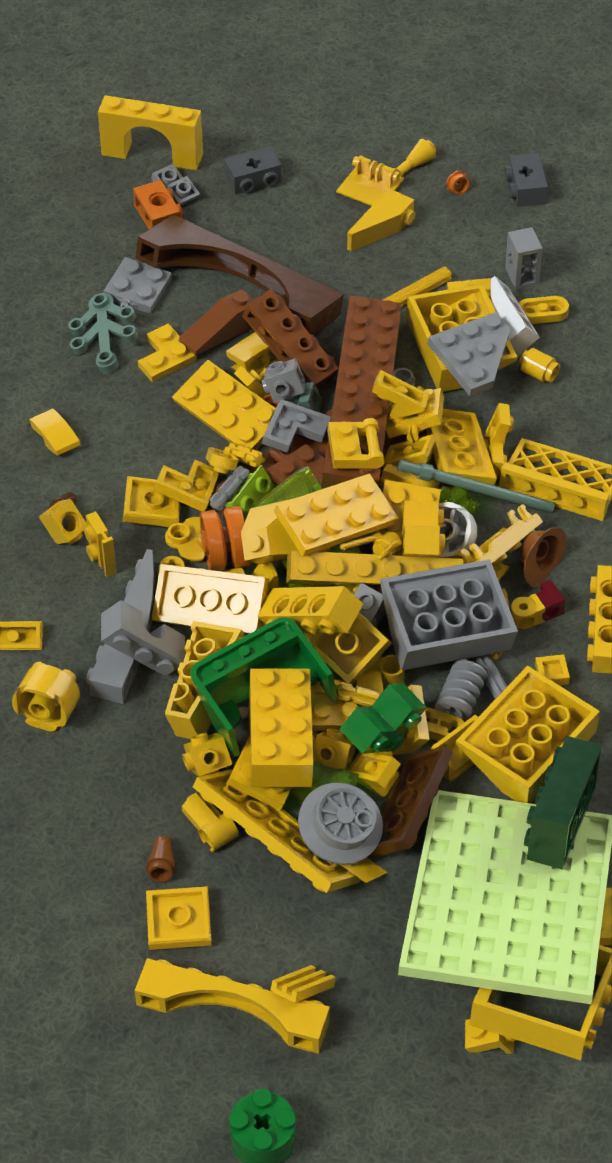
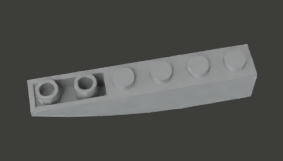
[86,549,155,704]

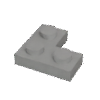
[262,399,331,453]

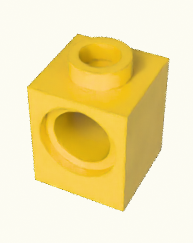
[39,499,87,545]

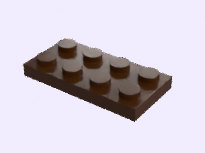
[368,745,453,858]

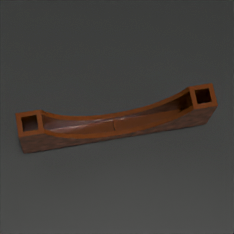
[136,214,344,335]

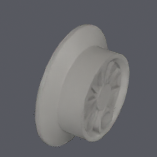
[298,783,383,865]

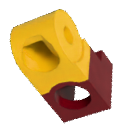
[511,579,565,629]

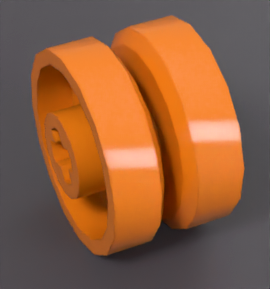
[200,505,250,572]

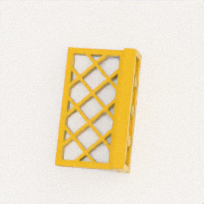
[499,438,612,521]

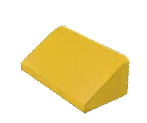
[0,621,43,650]

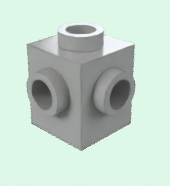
[262,358,306,403]

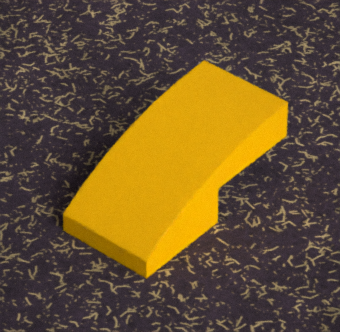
[29,409,81,456]

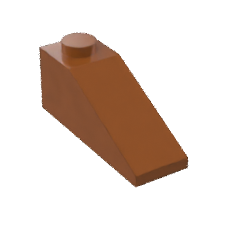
[179,289,254,356]

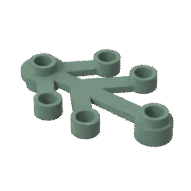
[68,293,138,374]

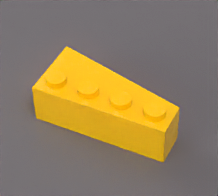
[165,621,245,739]

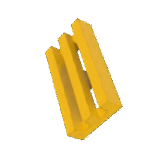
[271,965,336,1003]

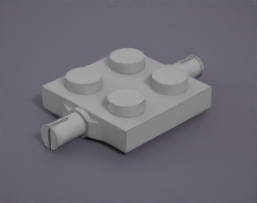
[103,257,172,319]

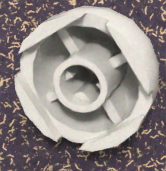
[438,502,477,559]

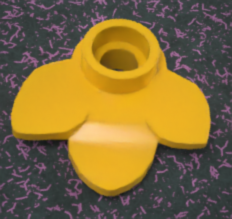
[165,517,204,561]

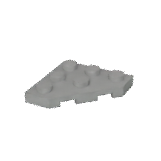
[428,312,510,396]

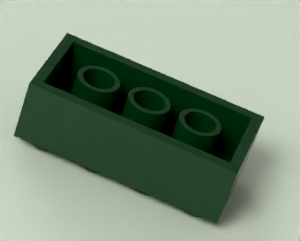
[524,736,602,870]

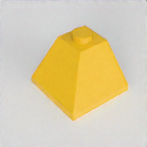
[241,497,298,564]

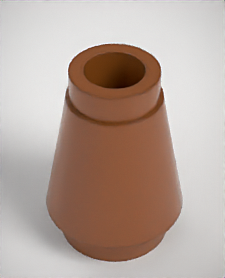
[145,836,176,882]

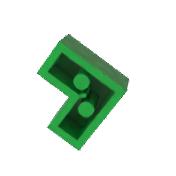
[340,683,427,754]

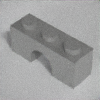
[101,600,186,675]

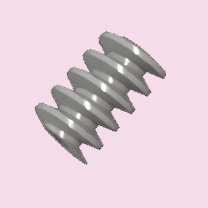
[435,659,488,719]

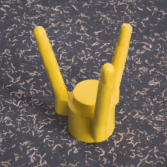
[340,531,402,593]

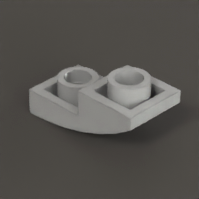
[151,164,200,206]

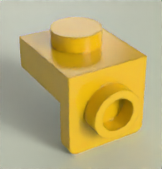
[465,1019,516,1054]

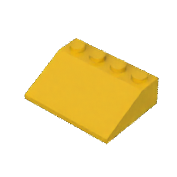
[405,284,517,392]
[456,665,600,803]

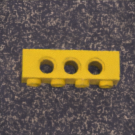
[587,565,612,674]
[257,586,363,635]

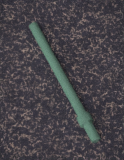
[397,459,555,513]

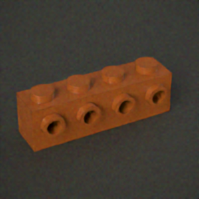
[242,288,339,390]

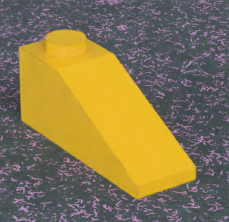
[347,188,416,252]

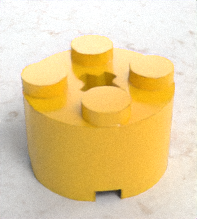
[12,662,80,732]

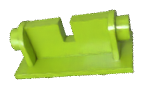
[225,465,275,521]

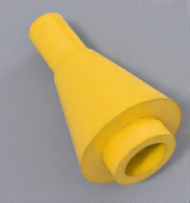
[396,139,436,176]

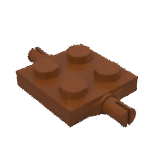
[266,444,325,498]

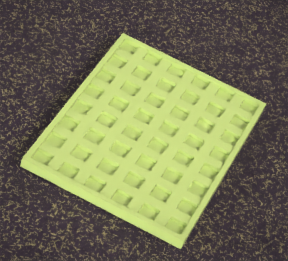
[398,790,612,1004]

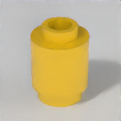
[519,348,560,383]

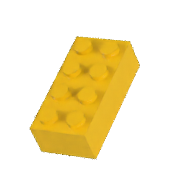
[249,669,313,787]

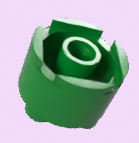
[229,1089,296,1163]

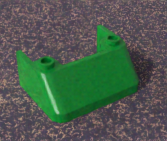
[190,617,338,757]

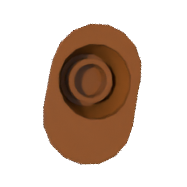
[520,527,567,588]

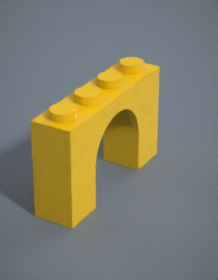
[98,95,203,170]

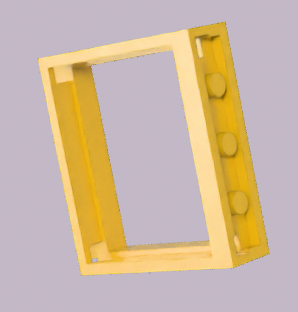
[469,945,612,1061]

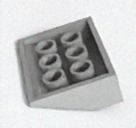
[380,559,518,670]

